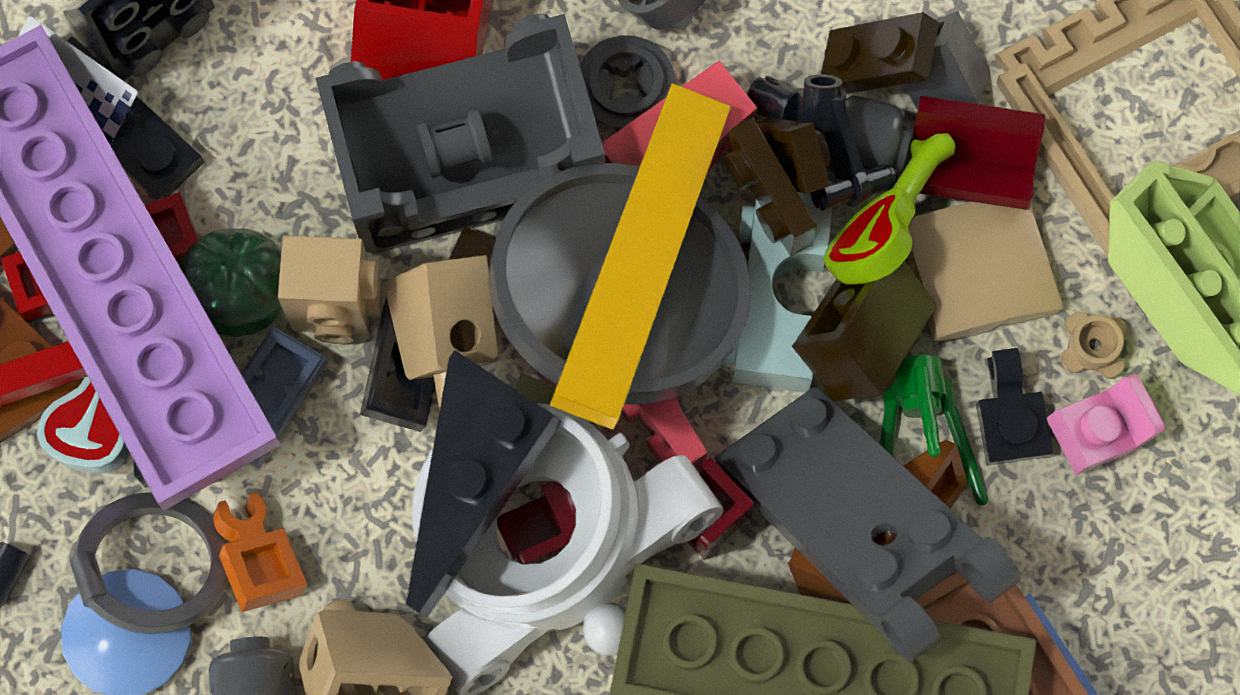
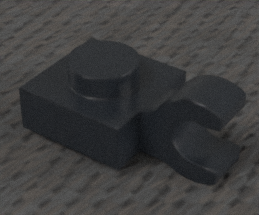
[976,348,1053,466]

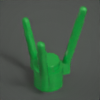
[880,355,988,506]

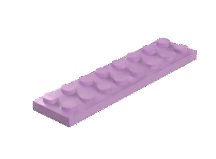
[0,25,281,511]

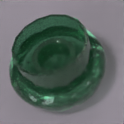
[179,228,282,337]

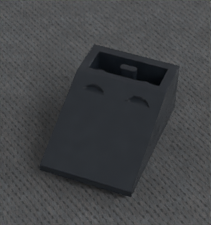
[62,0,215,81]

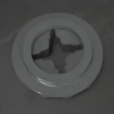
[580,35,675,131]

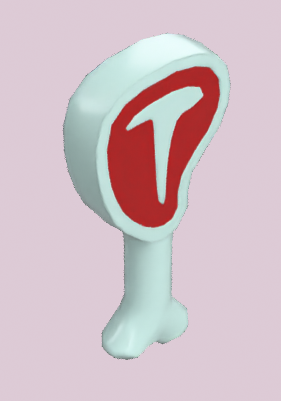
[37,377,130,474]

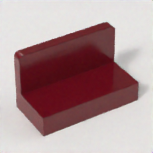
[909,95,1045,210]

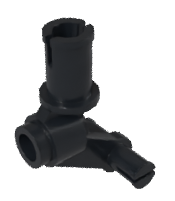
[747,74,897,211]

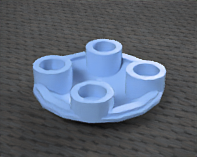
[61,569,193,695]

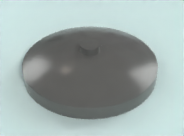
[489,163,751,405]

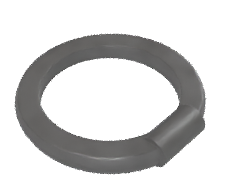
[69,492,228,634]

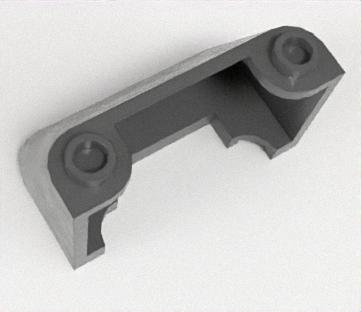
[316,14,605,253]

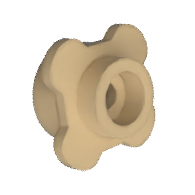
[1061,312,1128,379]

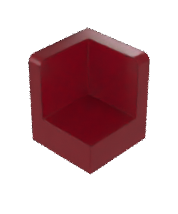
[687,457,755,560]
[497,481,576,565]

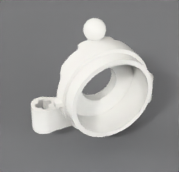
[412,403,723,695]

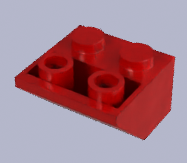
[351,0,493,80]

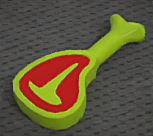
[823,133,955,284]

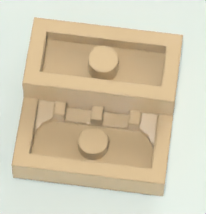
[907,202,1064,342]

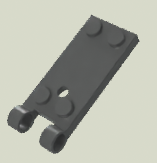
[714,386,1020,662]

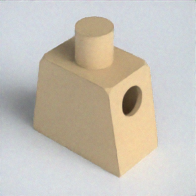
[384,255,498,411]
[299,600,453,695]

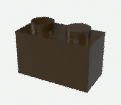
[792,261,937,401]

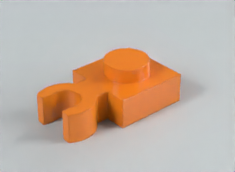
[213,492,307,612]

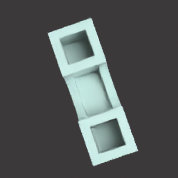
[724,192,833,393]

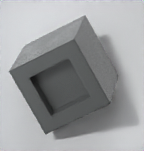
[903,11,989,109]

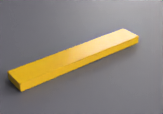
[550,83,731,430]

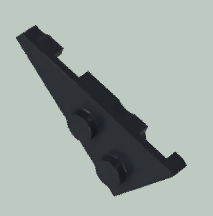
[406,350,562,618]

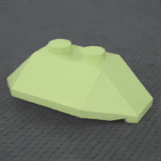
[1108,161,1240,395]

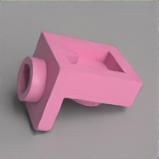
[1046,374,1165,475]

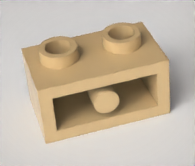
[278,235,384,344]

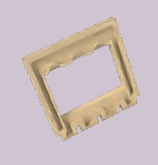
[995,0,1240,257]

